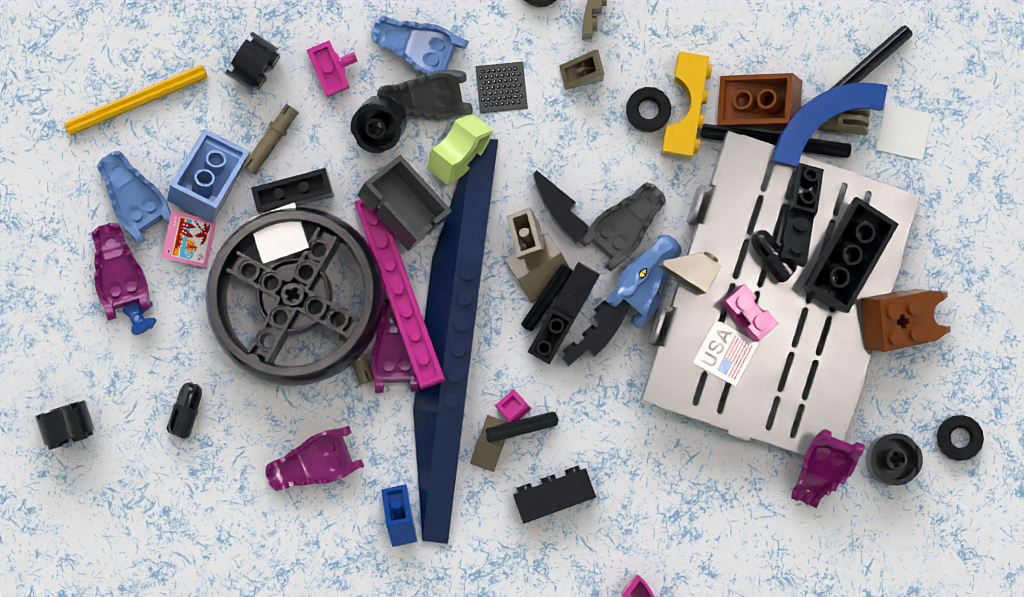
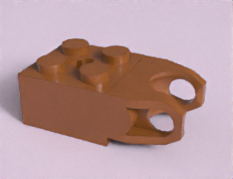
[861,289,951,352]

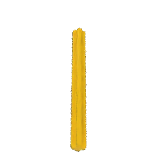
[64,65,208,135]

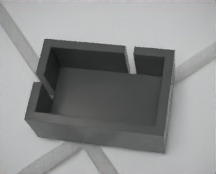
[357,155,452,251]

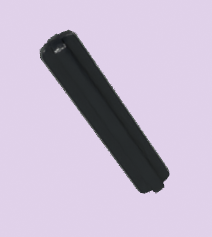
[521,264,573,331]
[485,411,559,443]

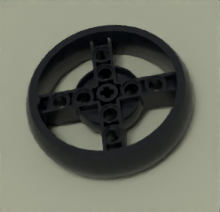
[205,207,384,386]

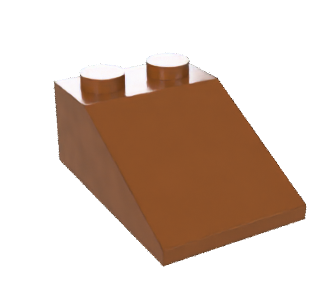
[717,73,803,131]

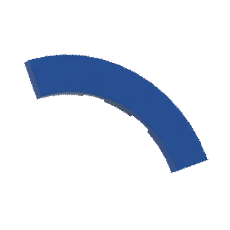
[771,82,888,168]

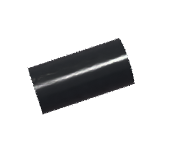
[803,197,899,313]

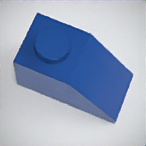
[381,484,418,547]

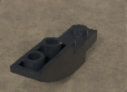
[779,163,824,267]
[528,261,600,365]
[562,299,630,367]

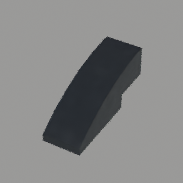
[533,170,589,245]

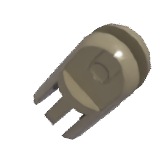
[818,109,870,135]

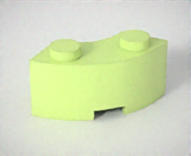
[427,113,494,185]

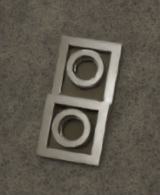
[582,0,607,39]

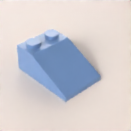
[167,129,250,223]

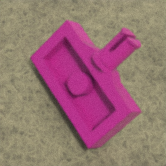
[306,40,358,98]

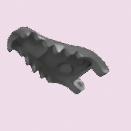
[377,69,473,120]
[579,182,666,272]

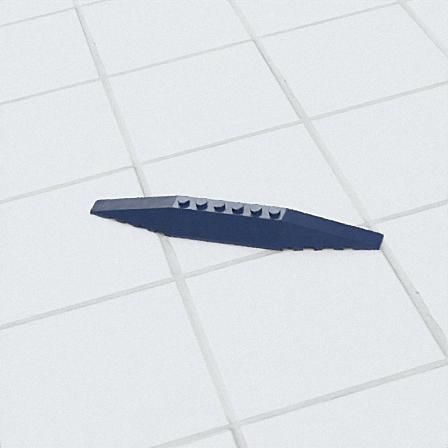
[413,139,498,544]

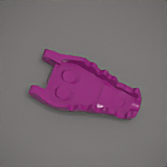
[92,223,150,321]
[371,299,419,393]
[265,426,364,491]
[791,429,865,508]

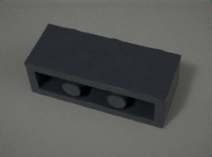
[251,168,334,215]
[513,465,596,524]

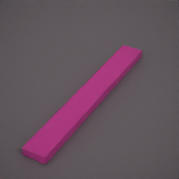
[354,199,445,390]

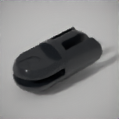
[751,230,797,282]
[166,382,202,438]

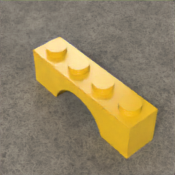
[661,51,713,160]

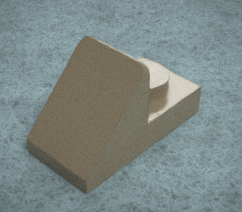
[470,415,508,472]

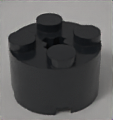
[225,32,281,91]
[350,96,407,153]
[35,400,95,450]
[866,433,923,485]

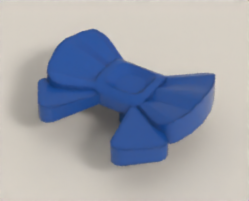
[123,301,157,335]

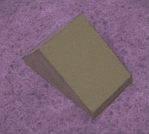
[559,50,604,90]

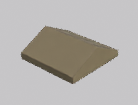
[504,233,569,302]

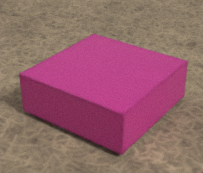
[495,389,531,422]

